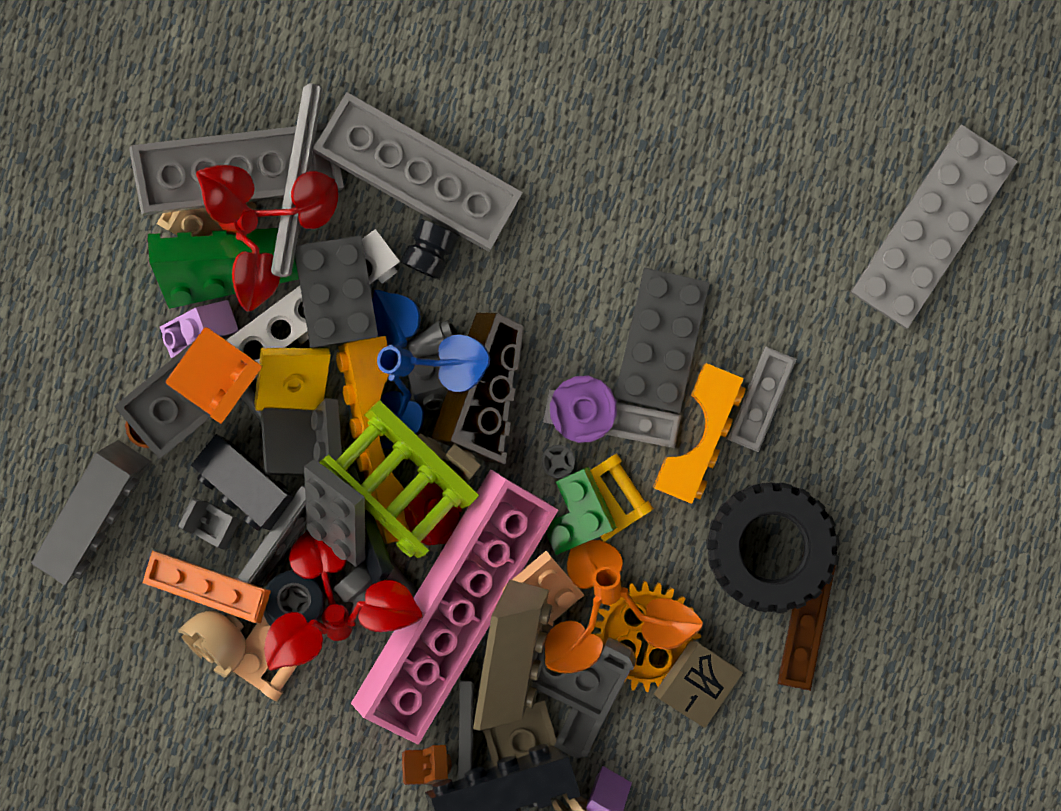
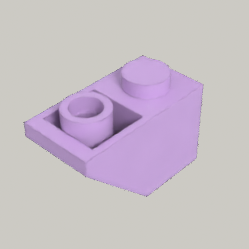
[160,300,239,358]

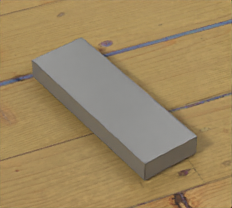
[727,346,797,452]

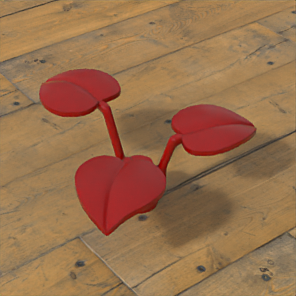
[196,165,338,311]
[264,530,423,671]

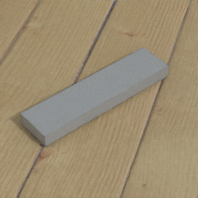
[543,389,681,448]

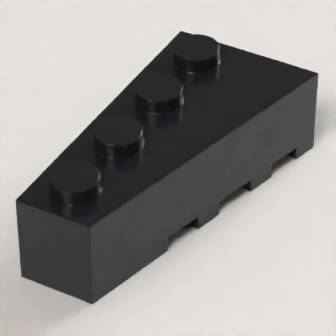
[425,744,581,811]

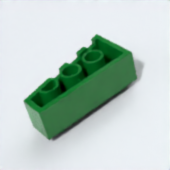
[148,228,299,309]

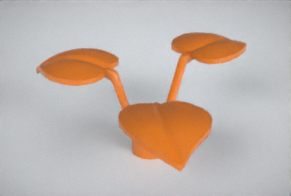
[545,539,703,673]

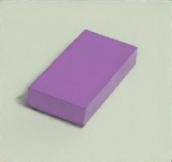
[586,766,632,811]

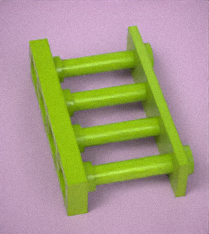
[319,400,479,558]

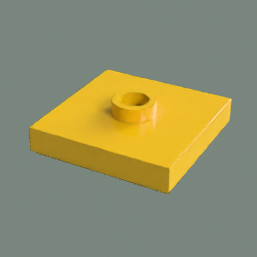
[254,348,331,411]

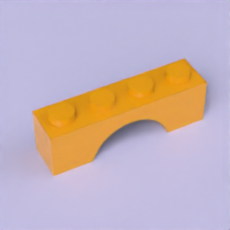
[653,363,746,504]

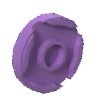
[550,376,617,443]

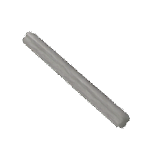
[271,83,323,278]

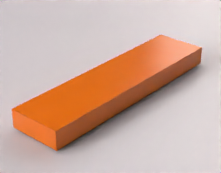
[142,551,271,623]

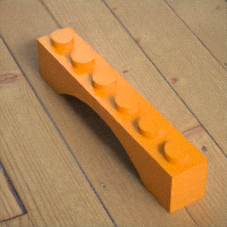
[336,336,410,544]

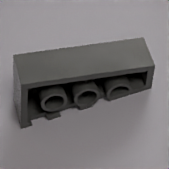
[31,440,152,585]

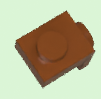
[402,745,452,785]

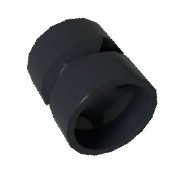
[400,219,459,280]

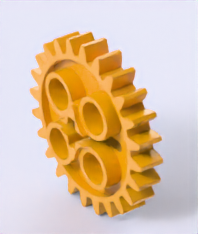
[594,581,701,692]

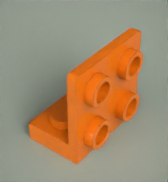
[166,327,263,424]

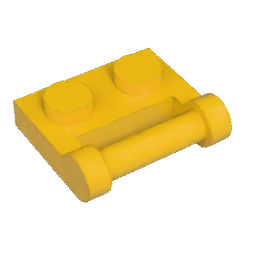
[590,453,654,542]

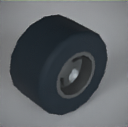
[264,571,324,626]

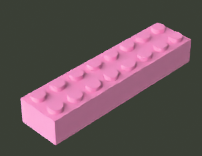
[351,469,558,745]

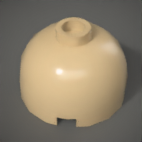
[178,611,246,677]

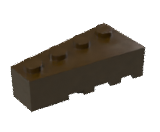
[431,313,524,465]

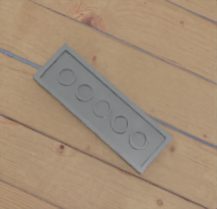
[313,92,523,252]
[129,123,344,216]
[850,124,1018,329]

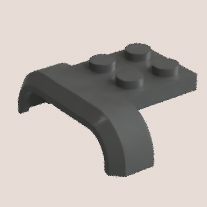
[532,624,636,758]

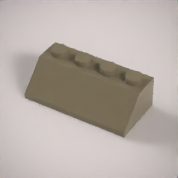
[473,579,552,731]

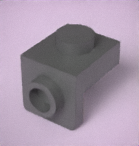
[408,354,448,411]
[178,498,240,550]

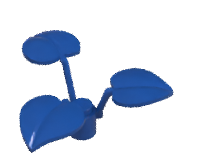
[372,290,490,450]

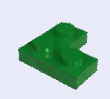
[545,467,617,555]

